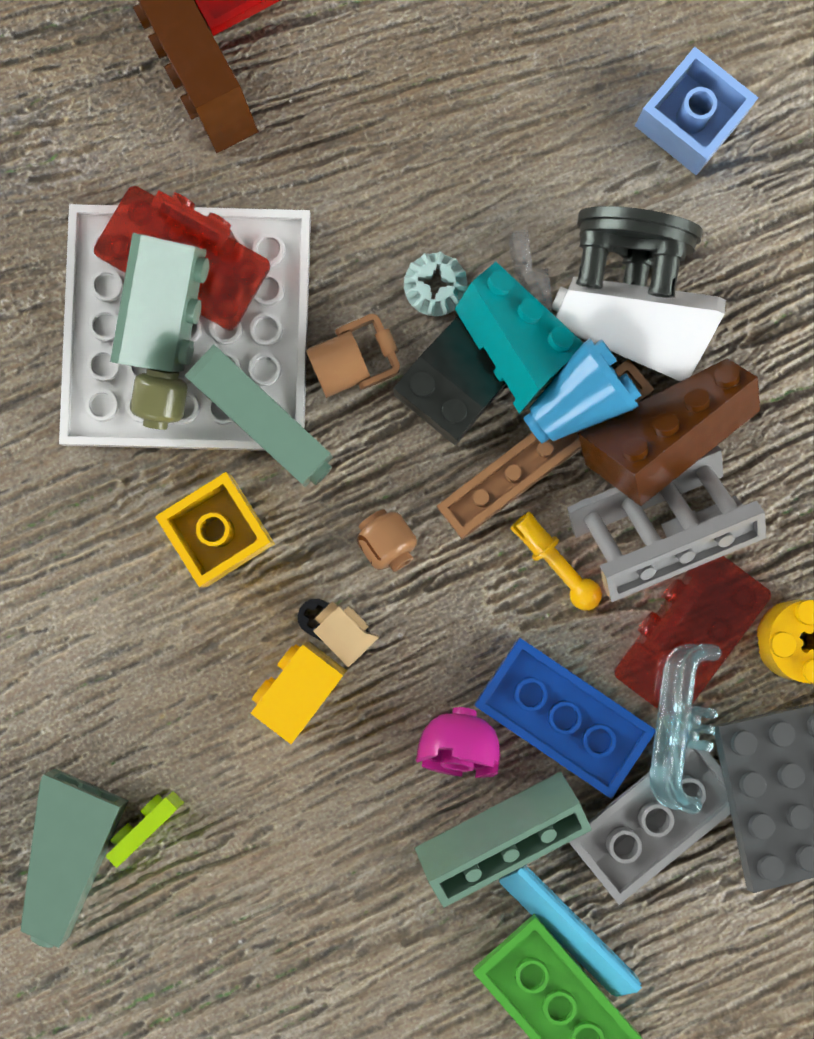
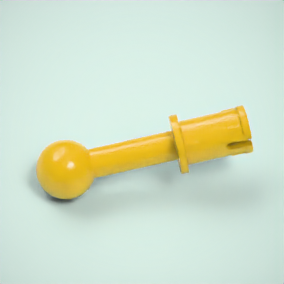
[510,512,602,611]

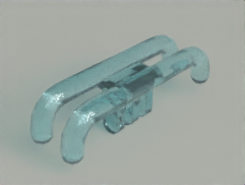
[649,644,722,814]

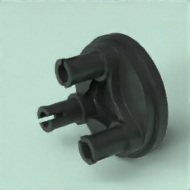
[576,206,703,298]

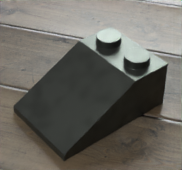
[393,316,506,446]

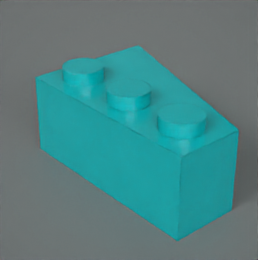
[455,261,583,414]

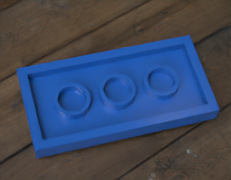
[474,637,657,799]

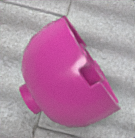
[416,707,500,778]

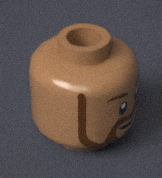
[357,509,417,572]

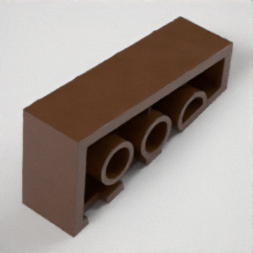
[133,0,259,153]
[578,358,760,506]

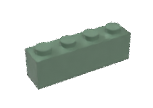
[415,771,592,908]

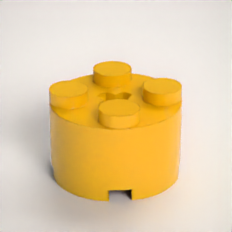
[757,600,814,684]

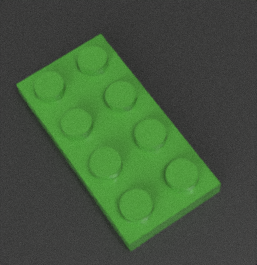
[473,914,643,1039]

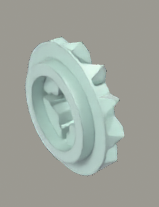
[404,251,467,316]

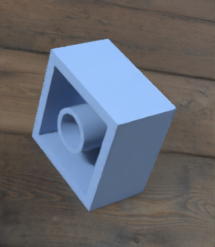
[635,47,759,175]

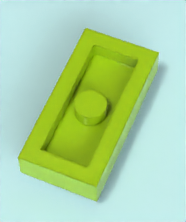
[105,791,184,868]

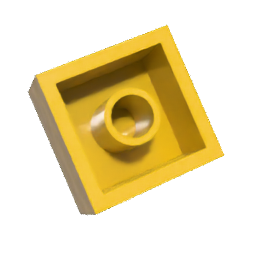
[155,472,275,587]
[250,642,347,744]

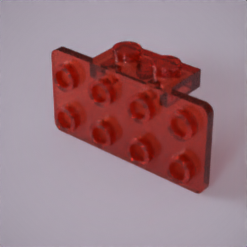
[94,186,271,331]
[614,556,771,721]

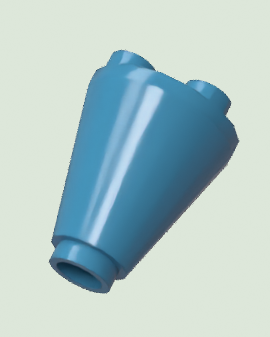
[523,338,642,444]

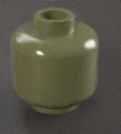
[131,368,188,430]

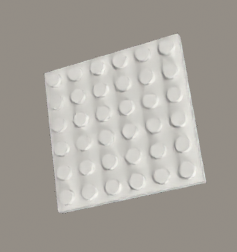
[59,204,311,451]

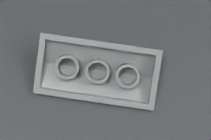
[569,735,731,905]

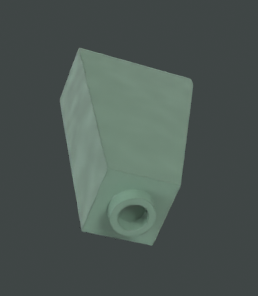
[184,344,333,487]
[20,769,129,948]

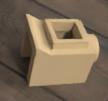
[313,601,380,667]

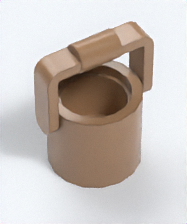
[306,314,400,398]

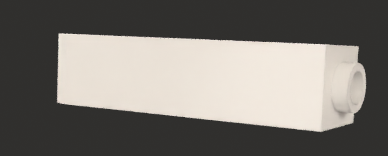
[551,277,726,382]

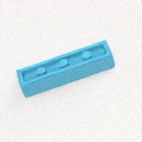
[499,865,642,996]

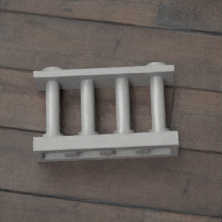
[567,445,766,602]

